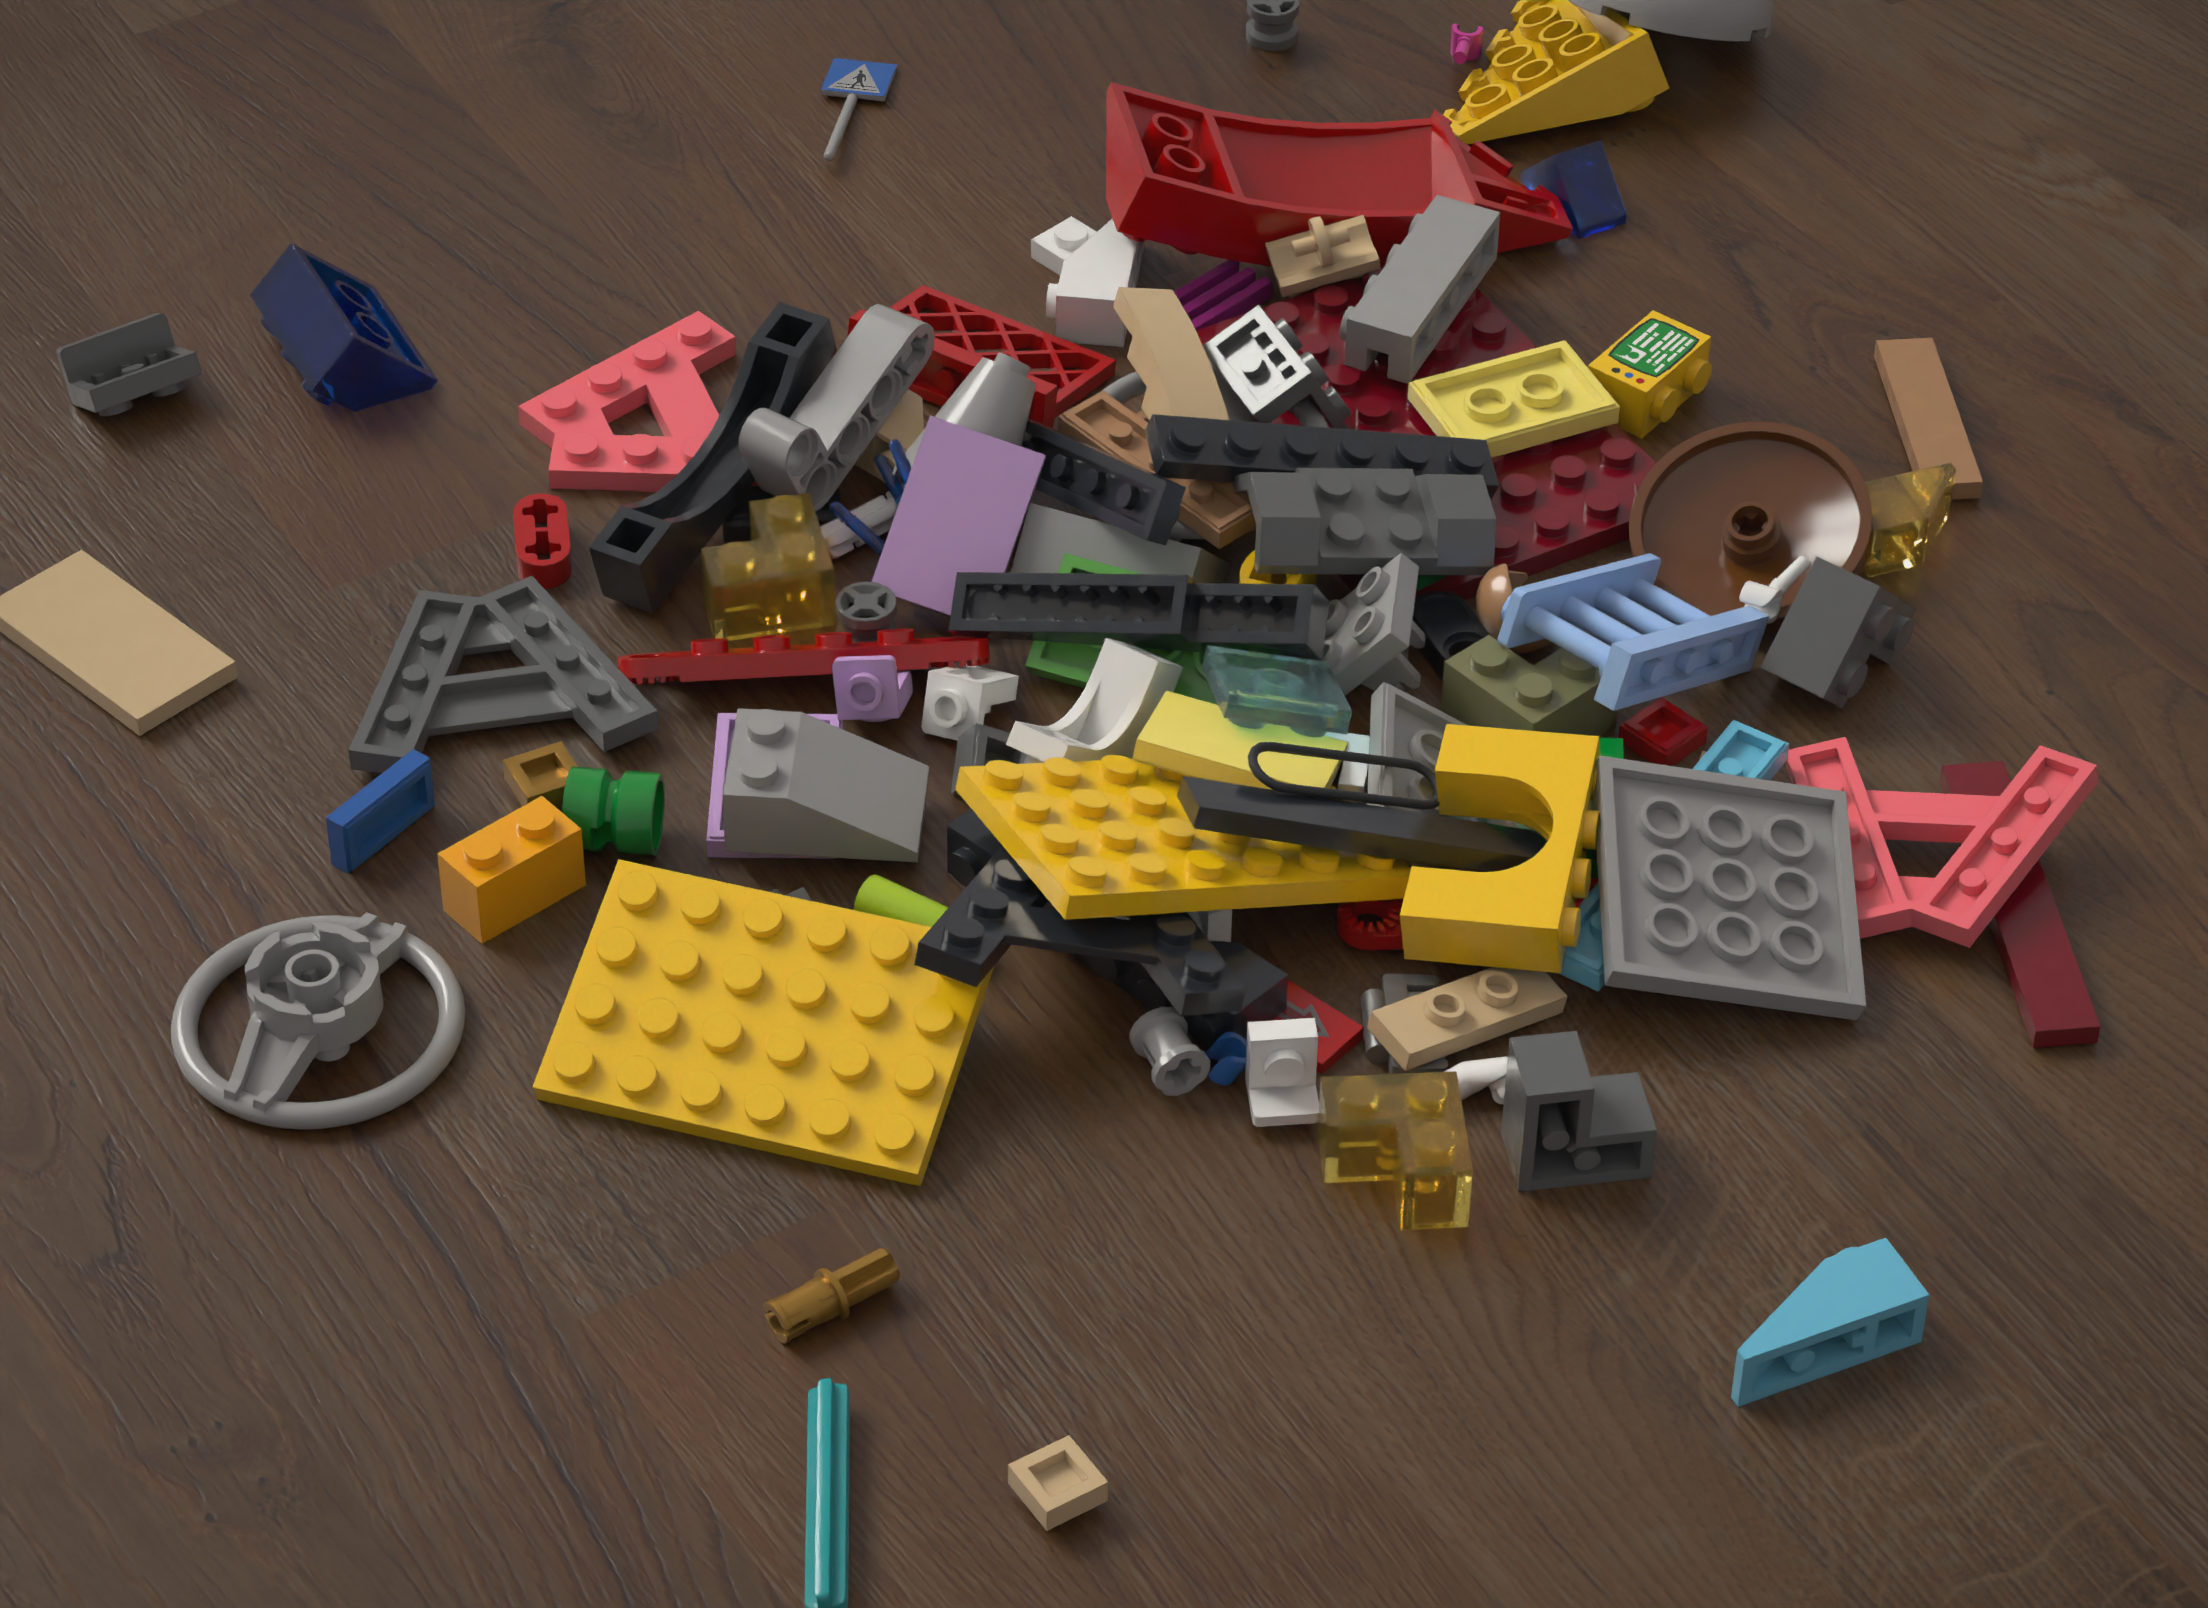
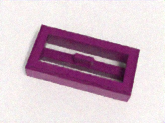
[1174,260,1272,331]

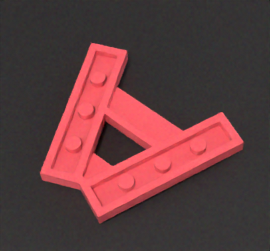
[518,311,758,492]
[1785,737,2098,948]

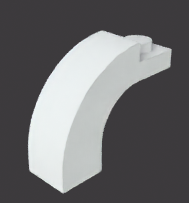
[1006,638,1183,764]

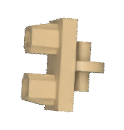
[1265,215,1381,298]

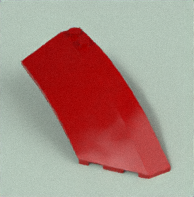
[1106,82,1573,267]

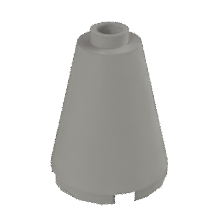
[892,352,1036,482]

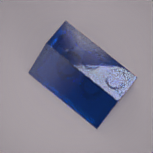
[250,243,438,412]

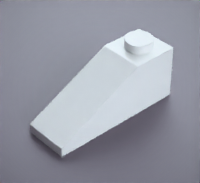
[1046,218,1145,347]

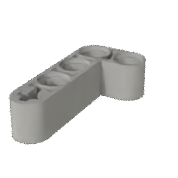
[738,304,935,511]

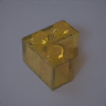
[701,493,836,641]
[1318,1071,1473,1230]

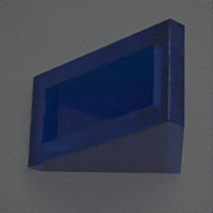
[1520,140,1627,239]

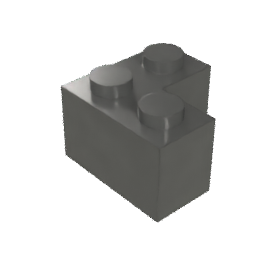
[1760,556,1916,708]
[1501,1031,1657,1192]

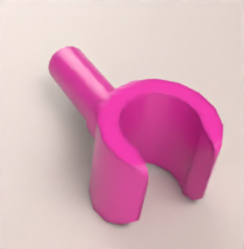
[1450,23,1484,64]

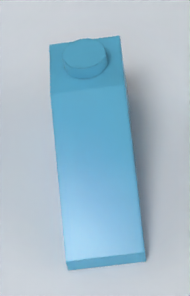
[1731,1238,1930,1407]

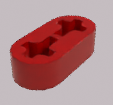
[513,493,572,589]

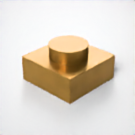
[503,741,578,808]

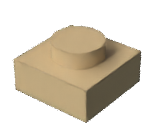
[1008,1435,1108,1531]

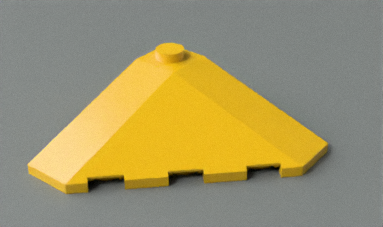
[1443,0,1669,144]

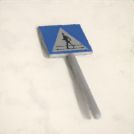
[821,58,897,161]

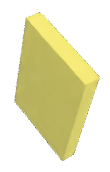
[1408,340,1620,458]
[1132,691,1348,790]

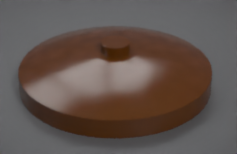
[1629,422,1874,635]

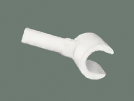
[1739,556,1811,623]

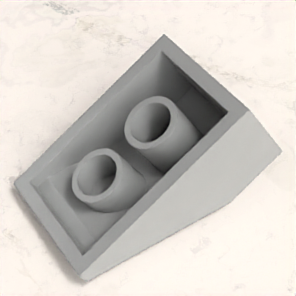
[722,708,930,862]

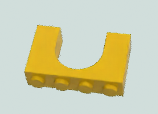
[1400,724,1601,973]

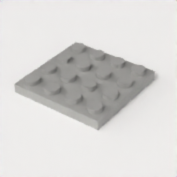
[1593,756,1866,1020]

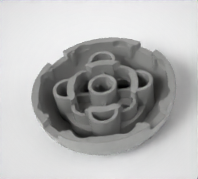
[1568,0,1774,41]

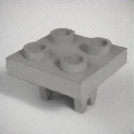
[1306,553,1426,711]

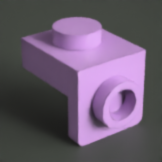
[832,655,913,722]

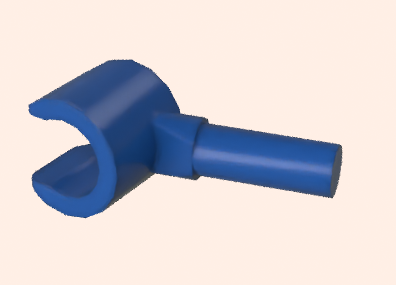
[1206,1032,1247,1086]

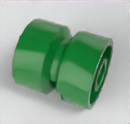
[562,766,665,856]

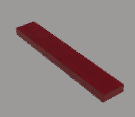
[1939,761,2101,1048]

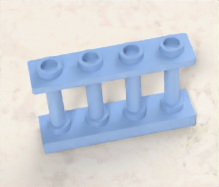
[1497,553,1769,711]

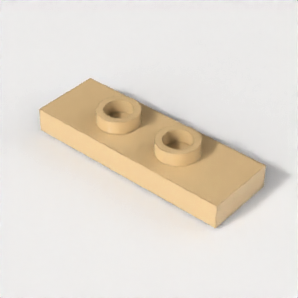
[1367,967,1568,1071]

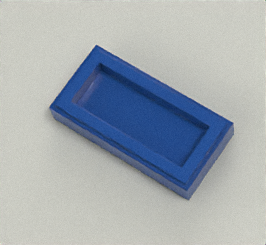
[326,749,435,874]

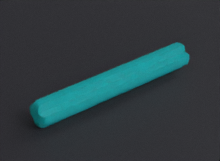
[805,1378,850,1608]

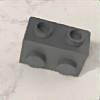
[56,313,202,417]

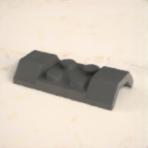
[1233,468,1496,575]

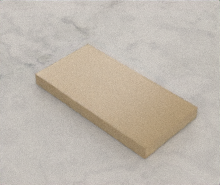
[0,549,238,736]

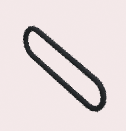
[1248,742,1440,810]

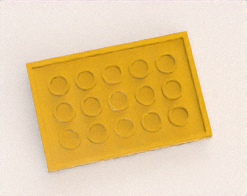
[955,755,1411,920]
[532,859,994,1187]

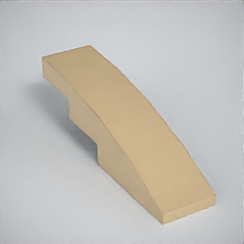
[1113,287,1229,421]

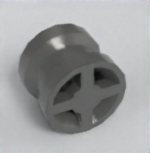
[1246,0,1299,51]
[835,581,897,642]

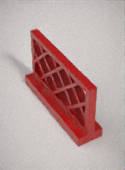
[848,285,1116,428]

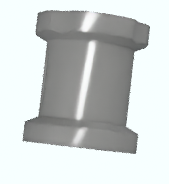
[1129,1007,1210,1096]

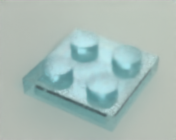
[1202,645,1352,737]

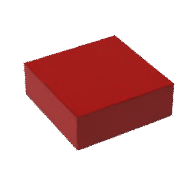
[1618,697,1708,766]

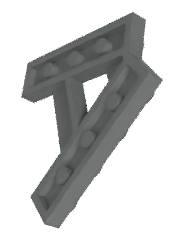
[349,576,658,773]

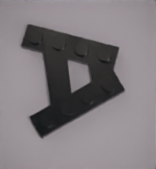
[914,846,1246,1016]

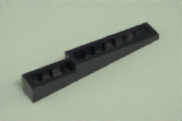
[948,572,1329,660]

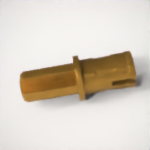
[763,1248,900,1343]

